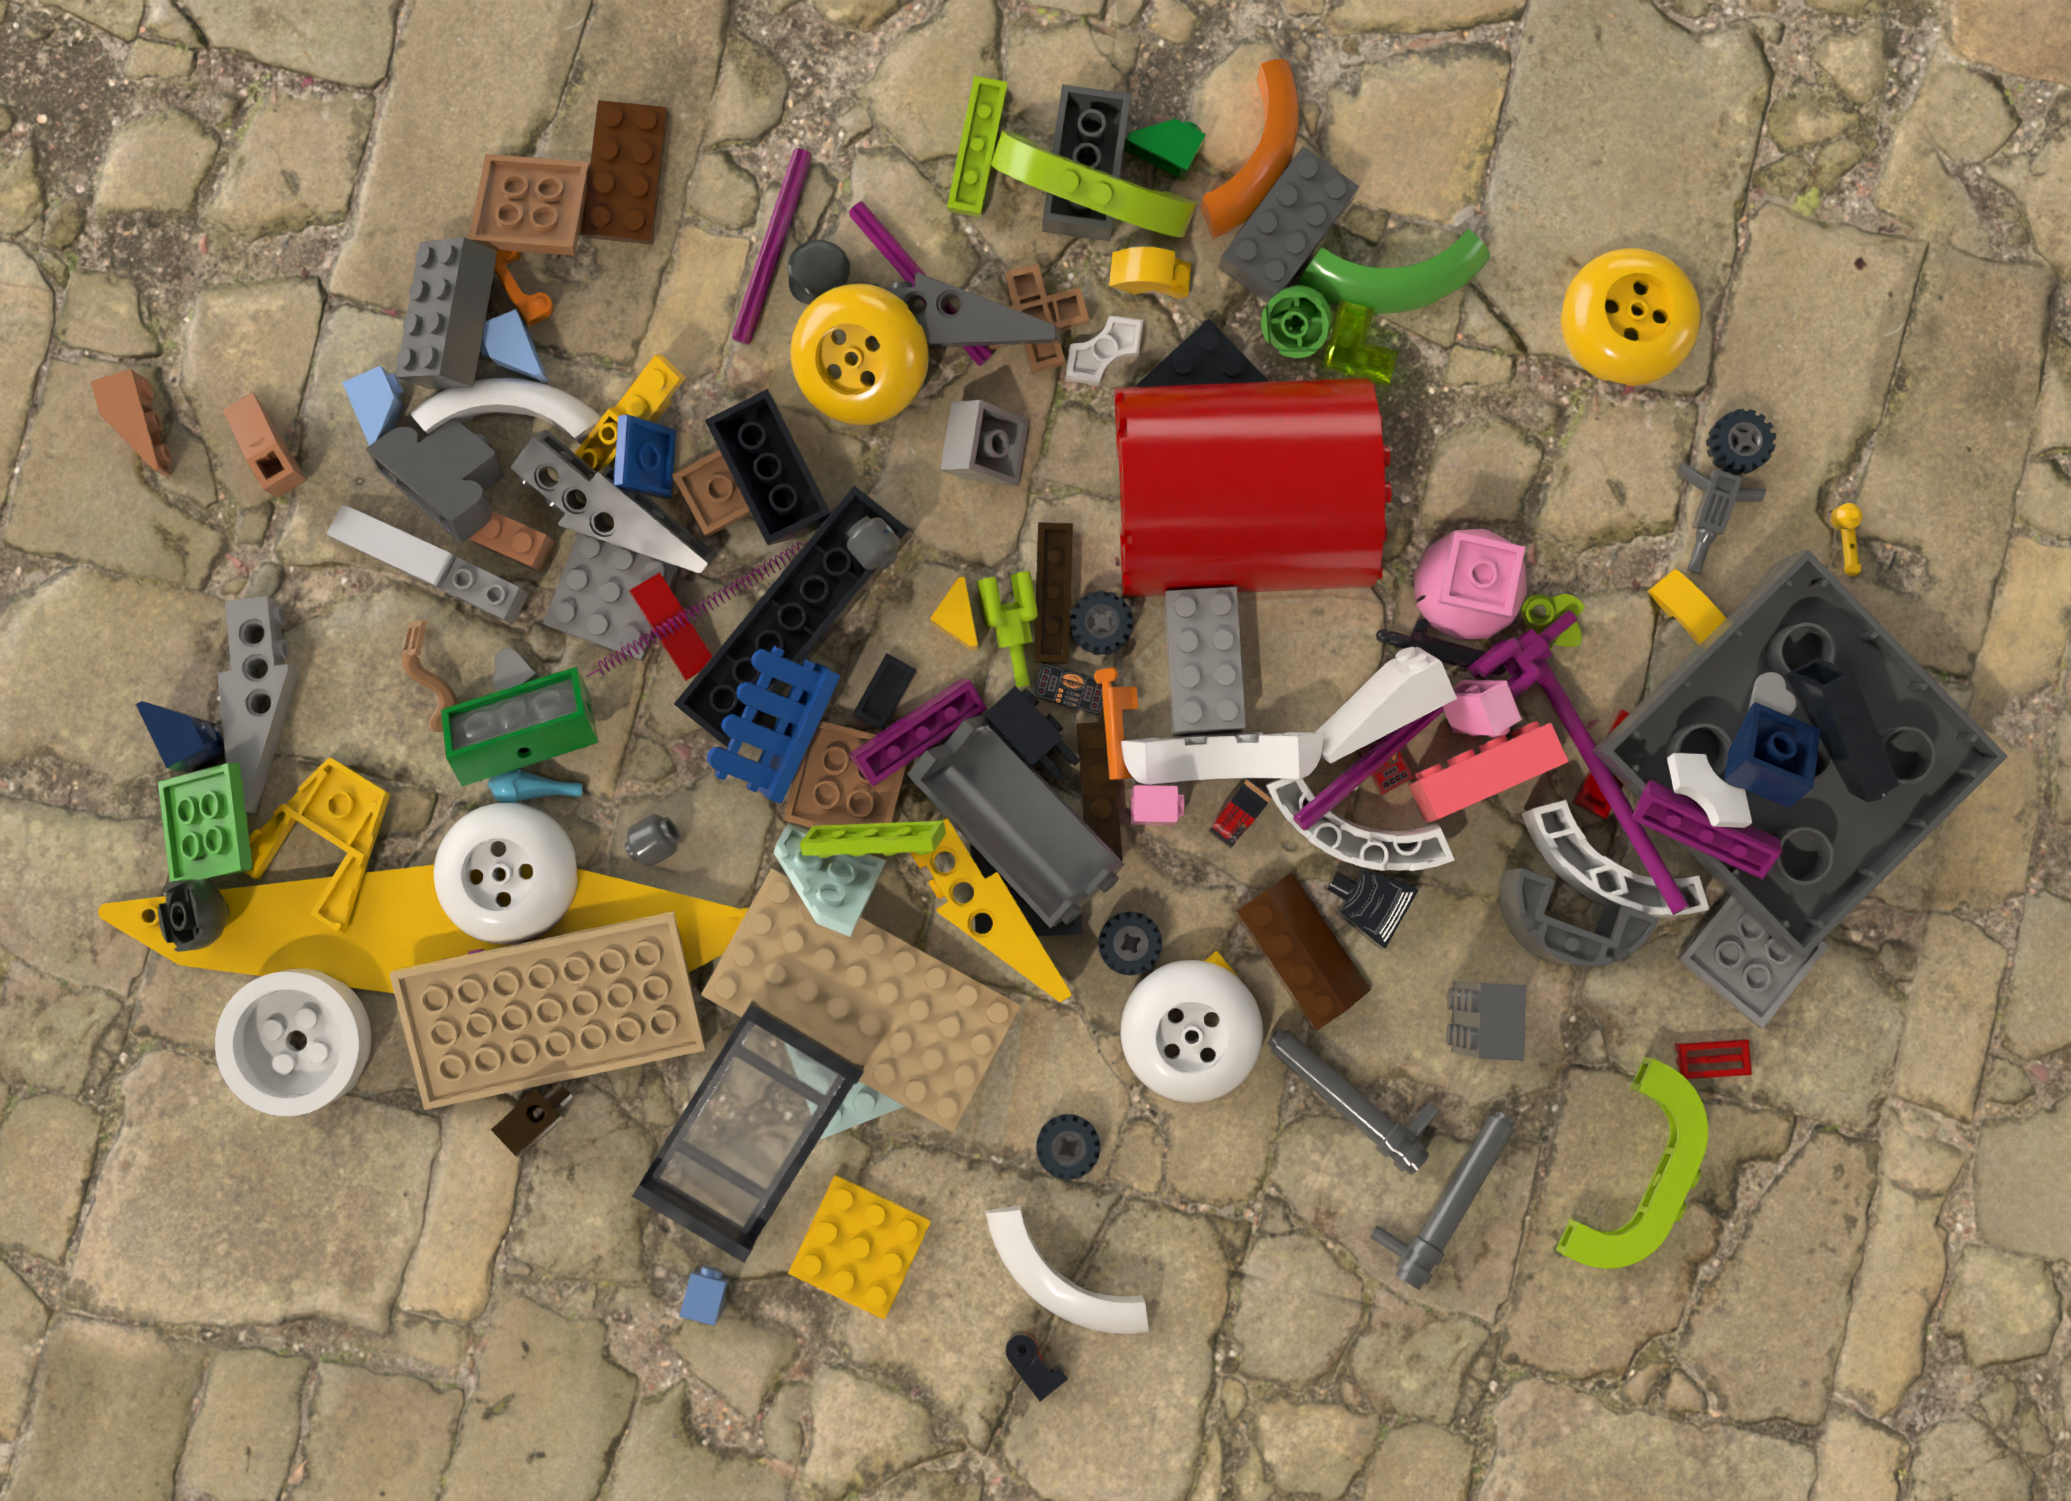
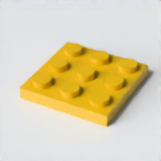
[788,1174,932,1320]

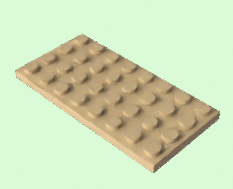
[701,868,1021,1132]
[390,911,706,1110]

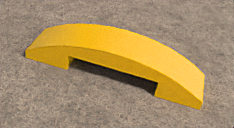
[1647,568,1727,645]

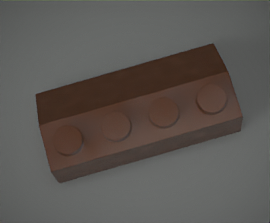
[1233,872,1371,1030]

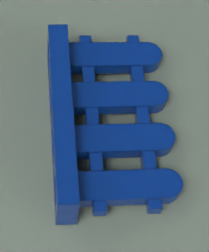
[707,646,840,804]

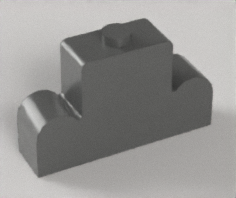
[366,419,504,544]

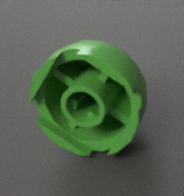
[1261,285,1333,359]

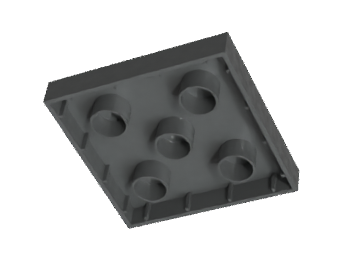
[1592,550,2008,958]

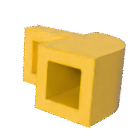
[1109,247,1191,299]

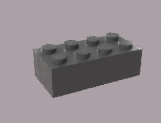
[1042,84,1131,241]
[1218,147,1360,304]
[395,237,497,389]
[1446,981,1526,1061]

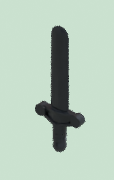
[1376,618,1506,675]

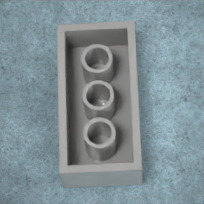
[1164,587,1246,736]

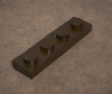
[1034,522,1073,664]
[1077,722,1123,861]

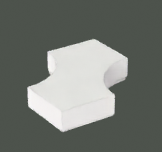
[1065,315,1143,385]
[1667,753,1752,828]

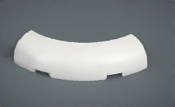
[410,378,601,445]
[1121,732,1323,785]
[1266,778,1455,871]
[985,1205,1149,1334]

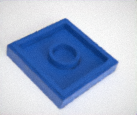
[614,415,676,499]

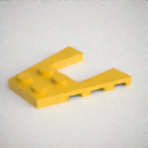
[244,757,391,933]

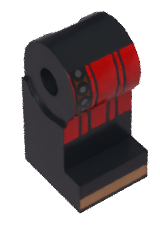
[1209,778,1272,848]
[1006,1331,1069,1402]

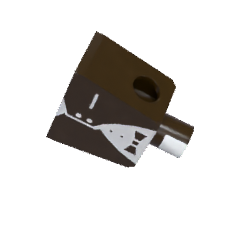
[490,1081,574,1158]

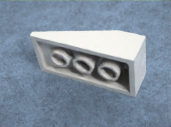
[1315,647,1457,764]

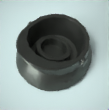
[787,240,850,304]

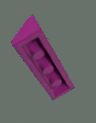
[849,678,987,787]
[1632,780,1782,879]

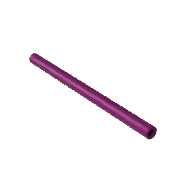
[1538,660,1689,915]

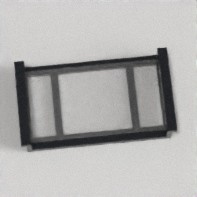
[632,1000,864,1263]

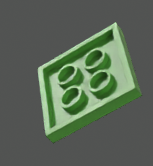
[158,763,253,881]

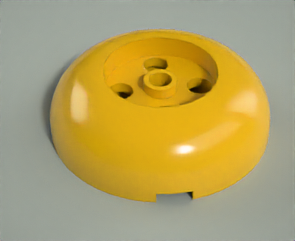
[1560,248,1701,386]
[790,284,929,425]

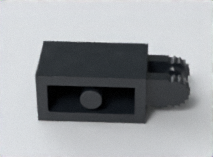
[984,686,1080,781]

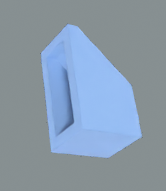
[480,309,548,384]
[342,365,404,446]

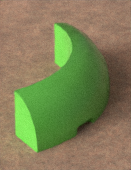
[1297,228,1490,314]

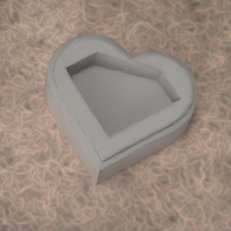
[492,648,538,691]
[1748,672,1796,716]

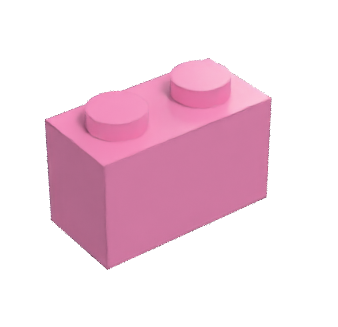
[1443,680,1522,738]
[1131,785,1184,826]

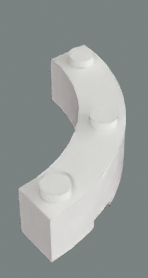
[1522,800,1710,918]

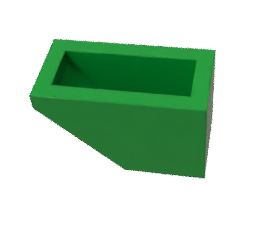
[1124,119,1206,182]

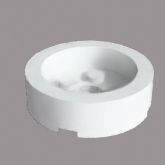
[215,968,372,1116]

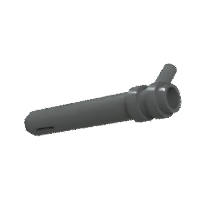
[1267,1028,1439,1175]
[1370,1111,1515,1290]

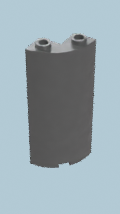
[907,714,1125,928]

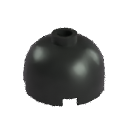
[158,879,229,952]

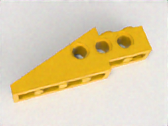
[910,818,1072,1003]

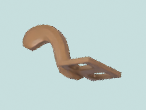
[401,620,458,733]

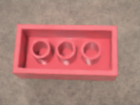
[1408,720,1569,823]

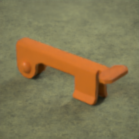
[494,250,553,327]
[1094,667,1138,780]

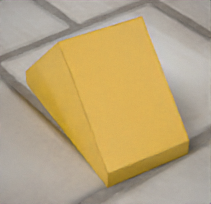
[930,577,979,651]

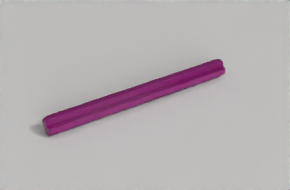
[732,148,812,345]
[849,202,992,366]
[1294,706,1444,831]

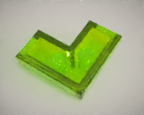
[1321,300,1399,387]

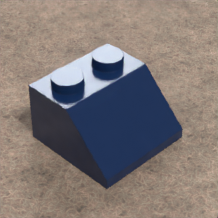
[135,701,225,773]
[1724,702,1821,808]

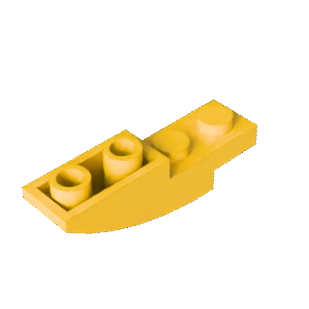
[575,354,686,472]

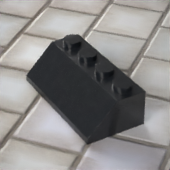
[705,389,831,546]

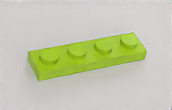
[947,75,1008,218]
[799,821,946,858]

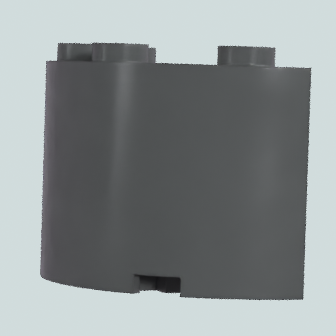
[1499,868,1659,966]

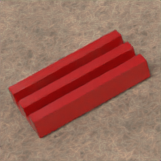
[1675,1039,1752,1079]

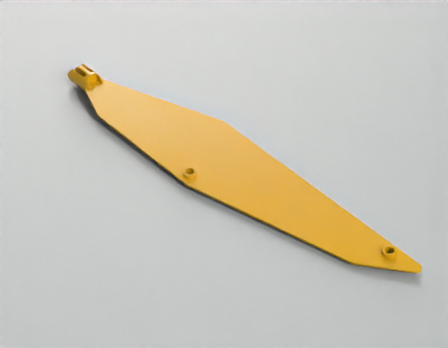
[98,864,749,993]

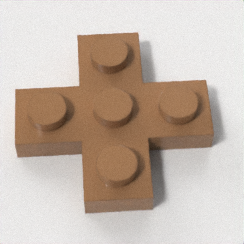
[988,263,1090,374]

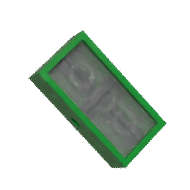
[441,666,599,786]

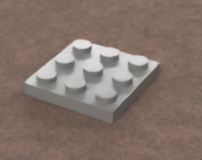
[543,532,679,661]
[1676,894,1829,1028]

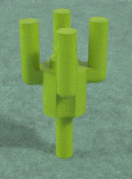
[976,571,1038,688]

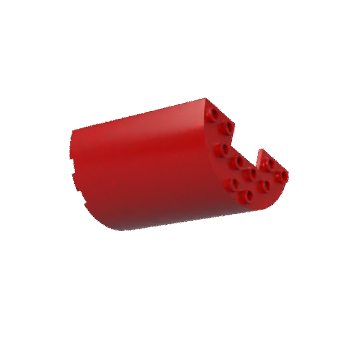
[1114,378,1392,598]

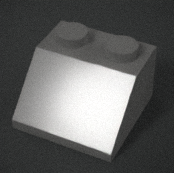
[940,400,1029,487]

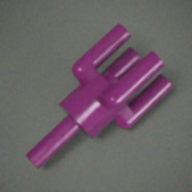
[1467,610,1577,699]

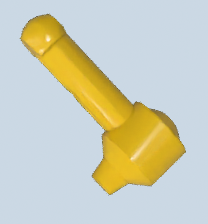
[1831,503,1863,577]

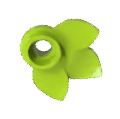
[1521,594,1585,651]

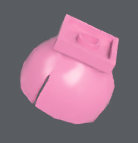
[1414,529,1527,640]

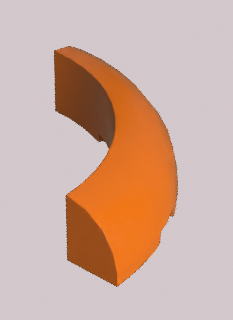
[1200,59,1299,239]

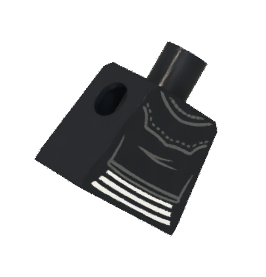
[1326,869,1419,949]

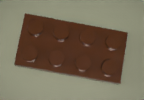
[582,100,668,245]

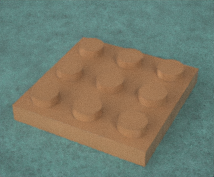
[468,154,590,256]
[783,721,907,828]

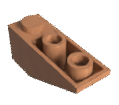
[90,369,172,477]
[223,392,307,498]

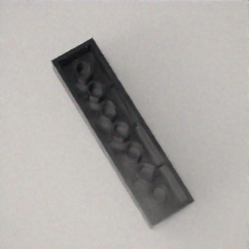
[674,485,911,747]

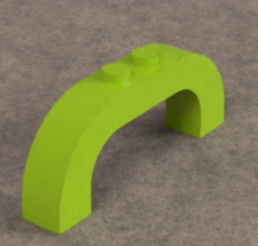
[991,129,1197,237]
[1555,1057,1708,1269]

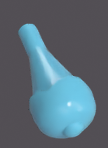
[488,768,583,803]

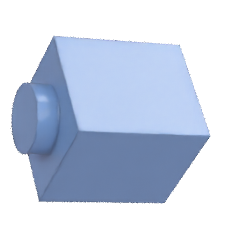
[679,1266,730,1326]

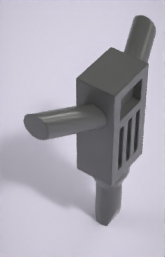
[1678,462,1766,574]

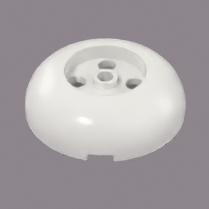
[434,802,578,945]
[1120,960,1263,1103]

